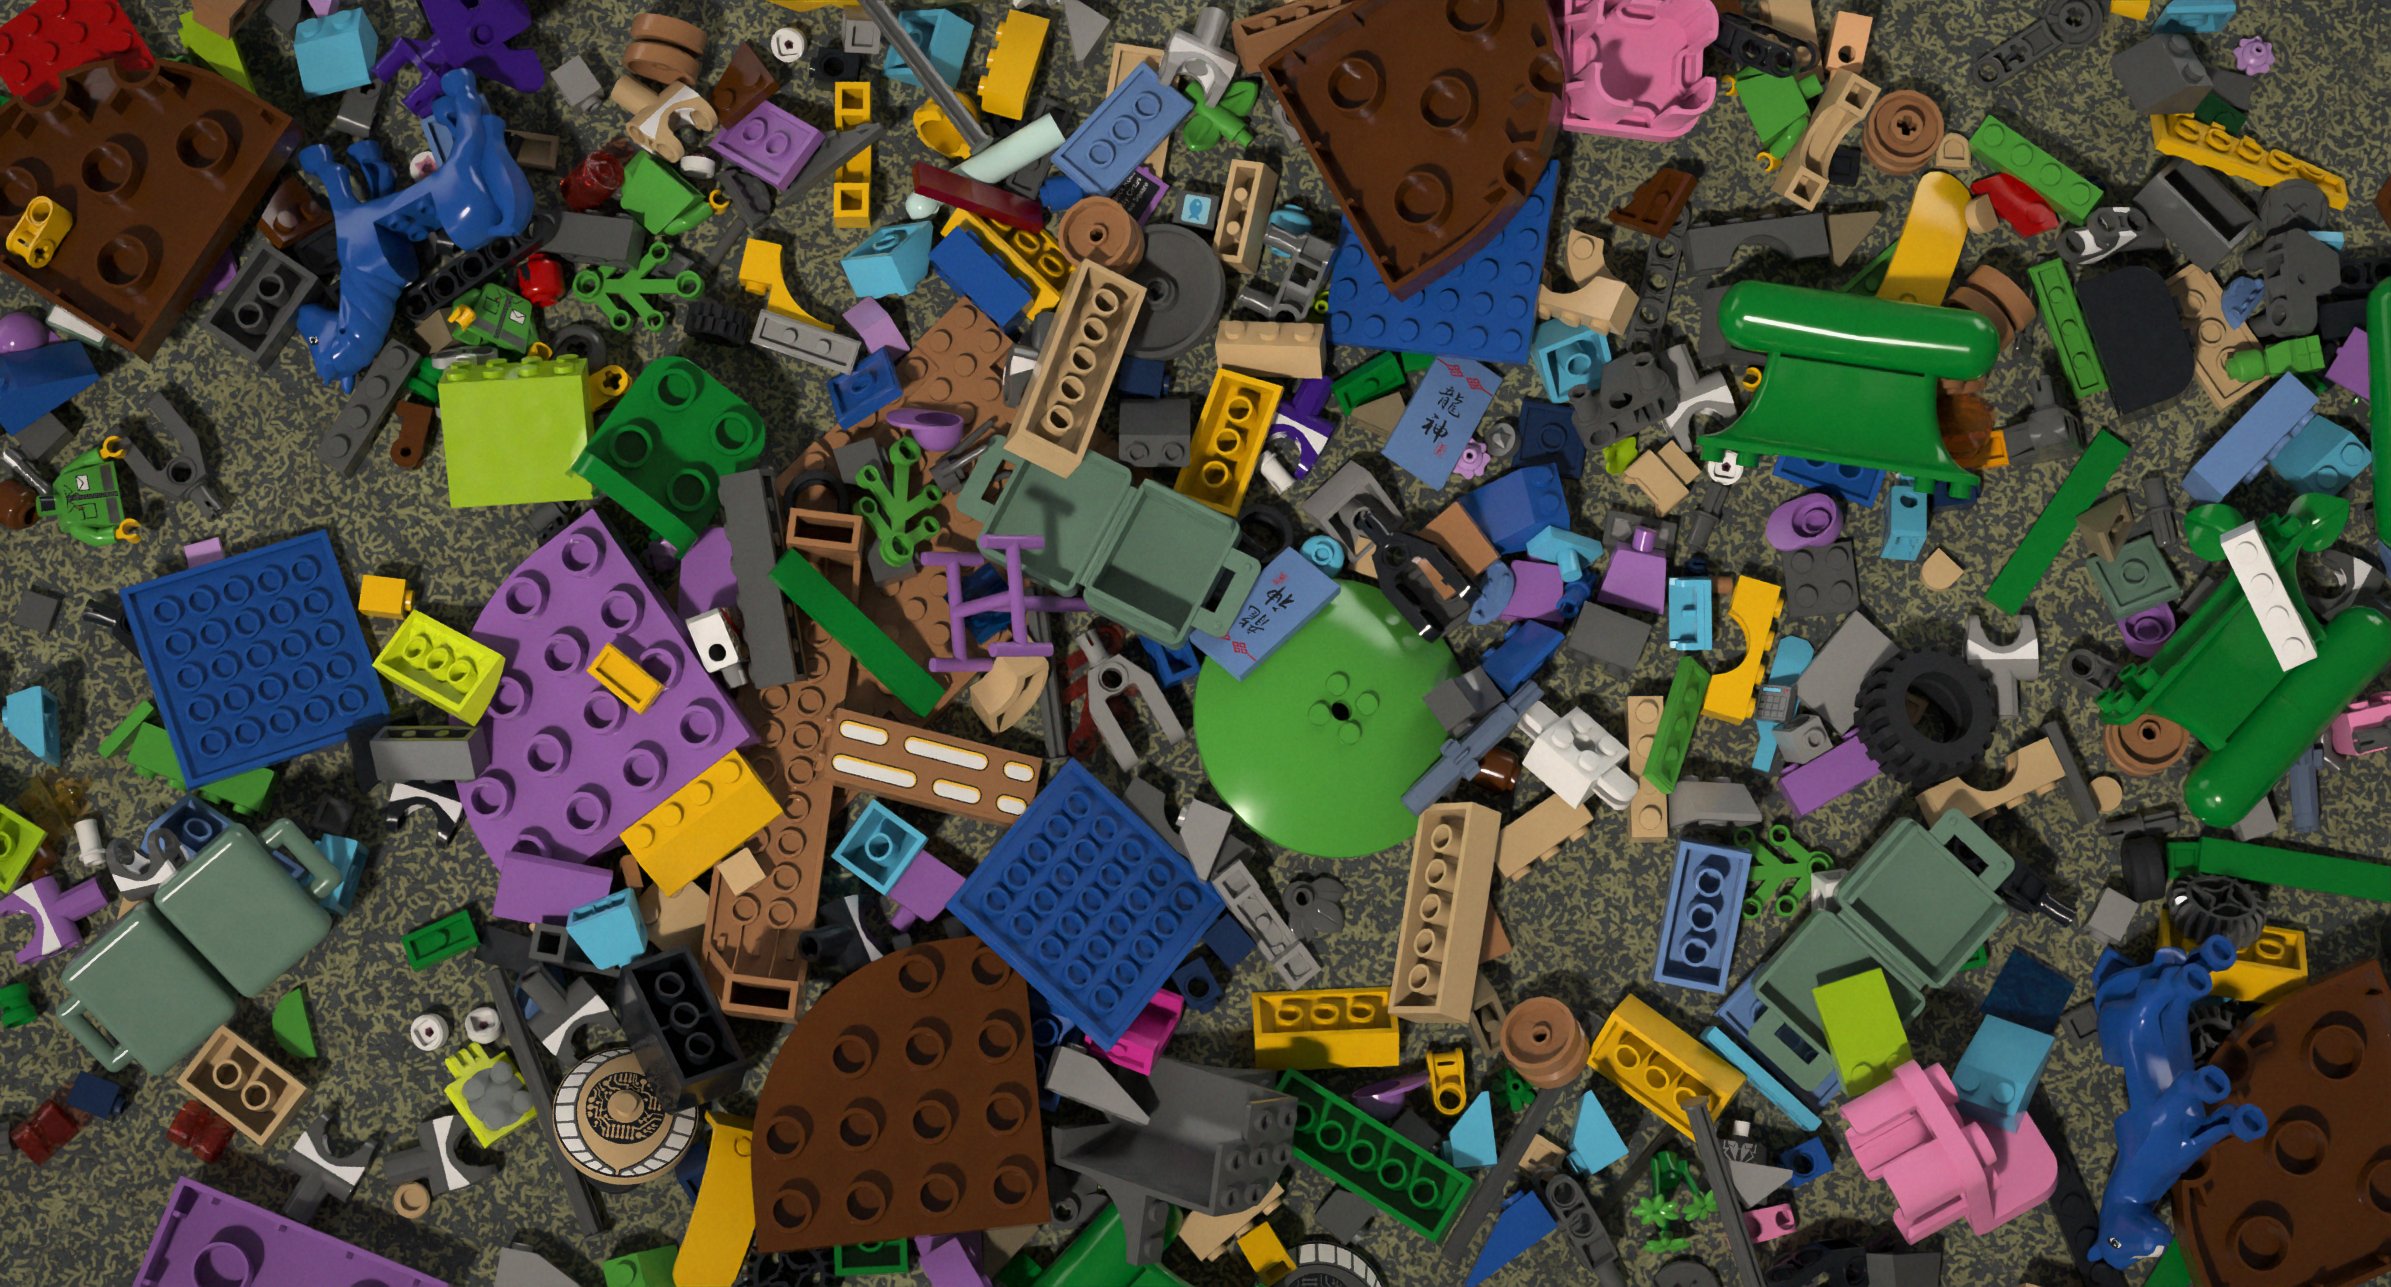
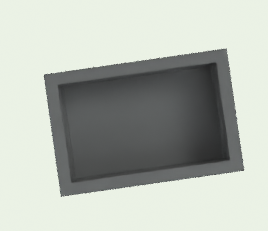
[2132,156,2261,274]

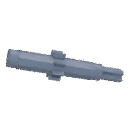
[1400,679,1544,817]
[2288,744,2324,833]

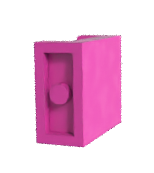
[1083,988,1185,1076]

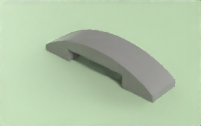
[1210,859,1322,991]

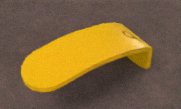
[1875,171,1972,306]
[672,1110,755,1287]

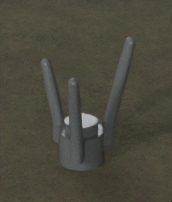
[929,420,1012,495]

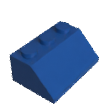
[928,226,1034,338]
[1772,455,1887,508]

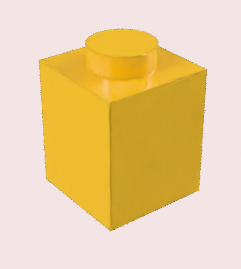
[358,575,415,620]
[1237,1221,1298,1287]

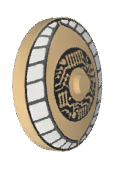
[553,1047,698,1185]

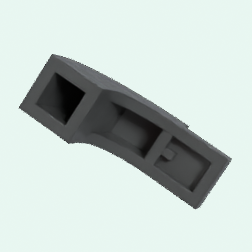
[528,922,658,979]

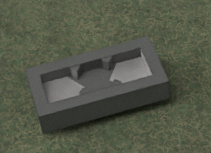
[1601,510,1678,560]

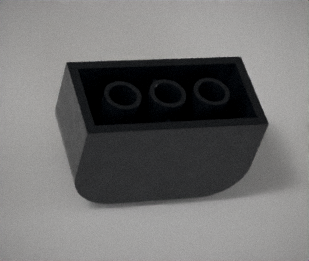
[2074,266,2196,426]
[615,944,748,1115]

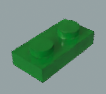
[1329,350,1406,417]
[401,909,482,973]

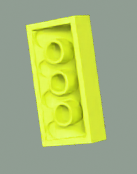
[372,609,506,727]

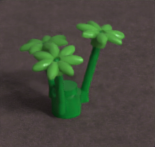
[1632,1151,1719,1254]

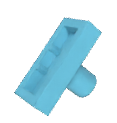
[1526,525,1604,582]

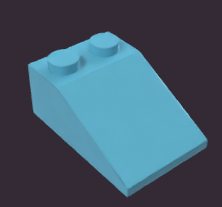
[1951,1014,2056,1134]

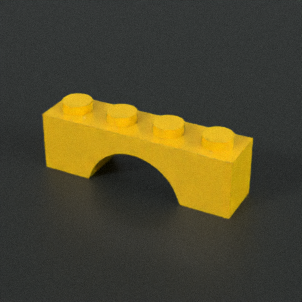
[833,82,873,228]
[1699,575,1784,726]

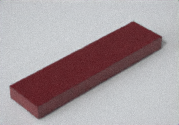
[912,161,1044,234]

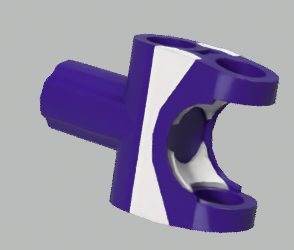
[1263,374,1336,481]

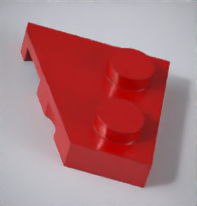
[1970,173,2059,239]

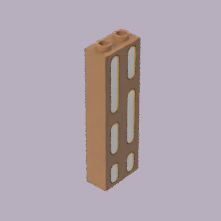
[813,708,1042,829]

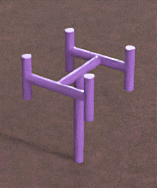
[920,534,1092,672]

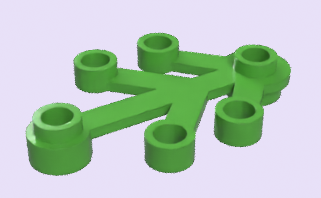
[573,242,705,333]
[853,436,942,567]
[1732,825,1835,920]

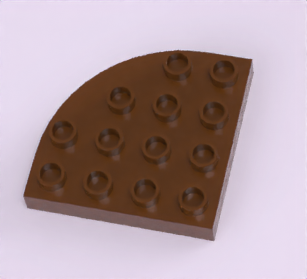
[1258,0,1565,302]
[0,58,306,364]
[751,936,1052,1255]
[2170,958,2391,1287]

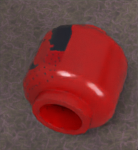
[518,254,566,308]

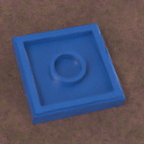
[827,347,903,431]

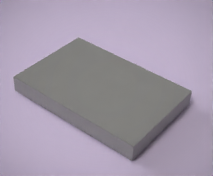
[1790,610,1902,736]

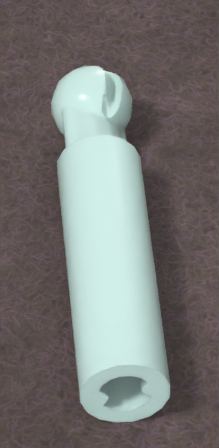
[905,112,1066,222]

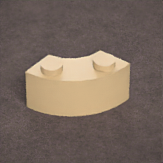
[1564,229,1625,292]
[969,635,1049,737]

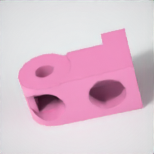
[1726,1203,1797,1250]

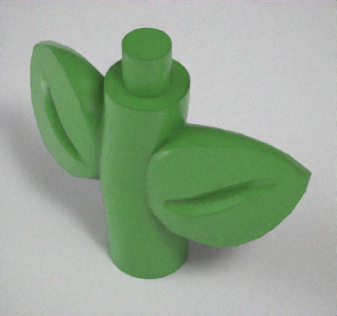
[1182,79,1258,151]

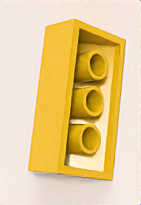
[940,184,1076,321]
[1173,368,1284,518]
[619,749,785,898]
[2155,909,2308,1004]
[1252,987,1399,1071]
[1586,993,1748,1142]

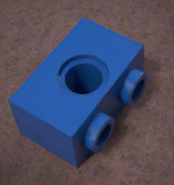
[1138,634,1200,691]

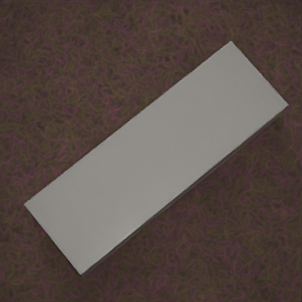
[751,309,862,375]

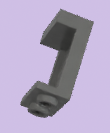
[1119,398,1190,467]

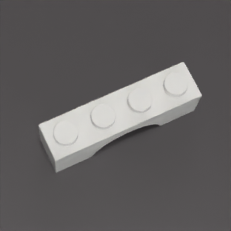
[2220,520,2318,672]

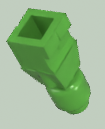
[2225,335,2325,383]

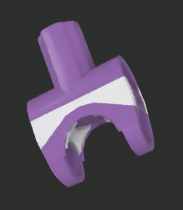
[0,875,110,966]

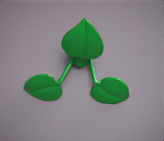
[2184,493,2350,562]

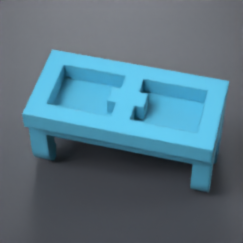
[1668,576,1712,650]

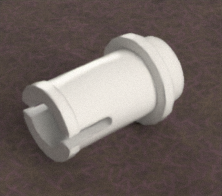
[1254,450,1296,495]
[74,819,106,867]

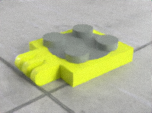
[444,1042,538,1149]

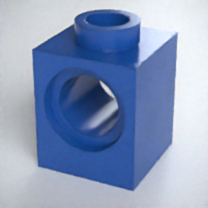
[1774,1136,1834,1189]

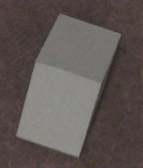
[1063,0,1111,71]
[1725,1159,1793,1210]

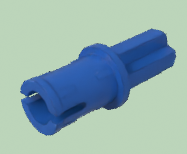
[1556,569,1598,618]

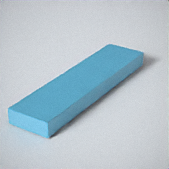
[1699,1026,1822,1131]

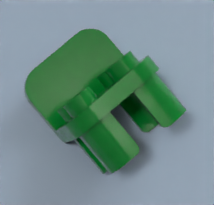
[565,356,765,560]

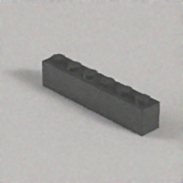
[718,469,809,689]

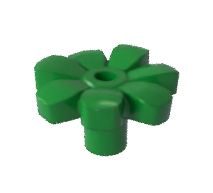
[1491,1067,1535,1112]

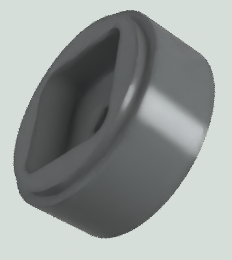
[1485,423,1521,460]

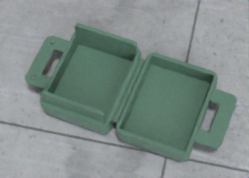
[956,435,1261,650]
[1748,808,2015,1091]
[55,818,342,1076]

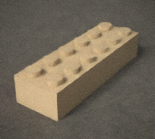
[1003,258,1147,479]
[1387,802,1502,1023]

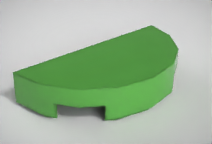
[97,700,157,759]
[272,988,318,1059]

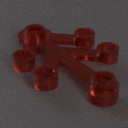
[1055,626,1140,760]

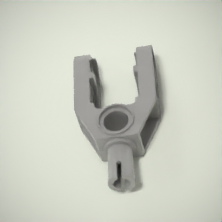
[1075,628,1186,772]

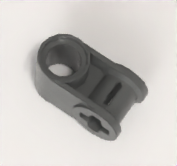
[336,73,387,140]
[2059,649,2124,699]

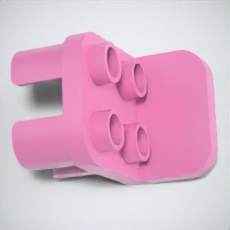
[1549,0,1719,143]
[1838,1059,2059,1245]

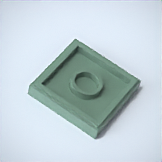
[2085,535,2182,622]

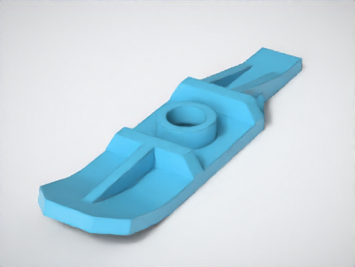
[1751,635,1814,773]

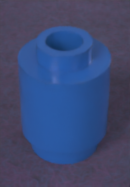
[1039,174,1091,213]

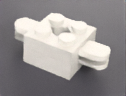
[1517,701,1638,810]

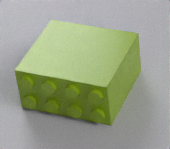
[438,354,595,508]

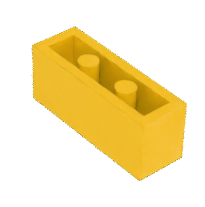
[977,9,1050,121]

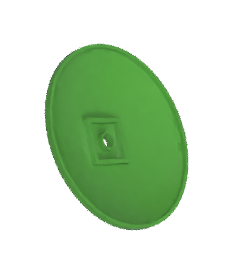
[1193,578,1468,859]

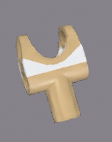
[611,75,718,163]

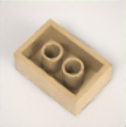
[176,1024,314,1149]

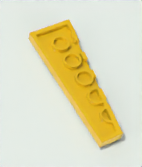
[2150,112,2349,211]

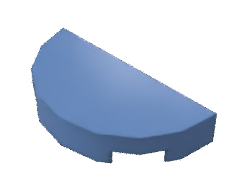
[2221,276,2265,330]
[1468,559,1514,626]

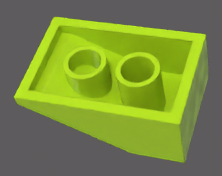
[177,11,258,96]
[0,802,48,895]
[1811,967,1913,1098]

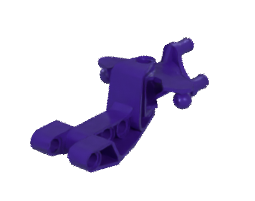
[370,0,545,119]

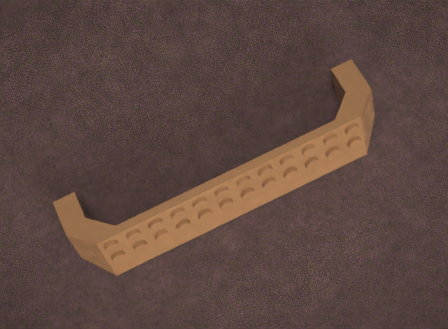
[700,508,866,1024]

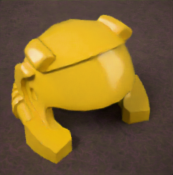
[913,86,980,159]

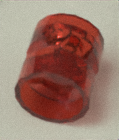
[560,150,625,212]
[9,1098,80,1167]
[166,1099,236,1165]

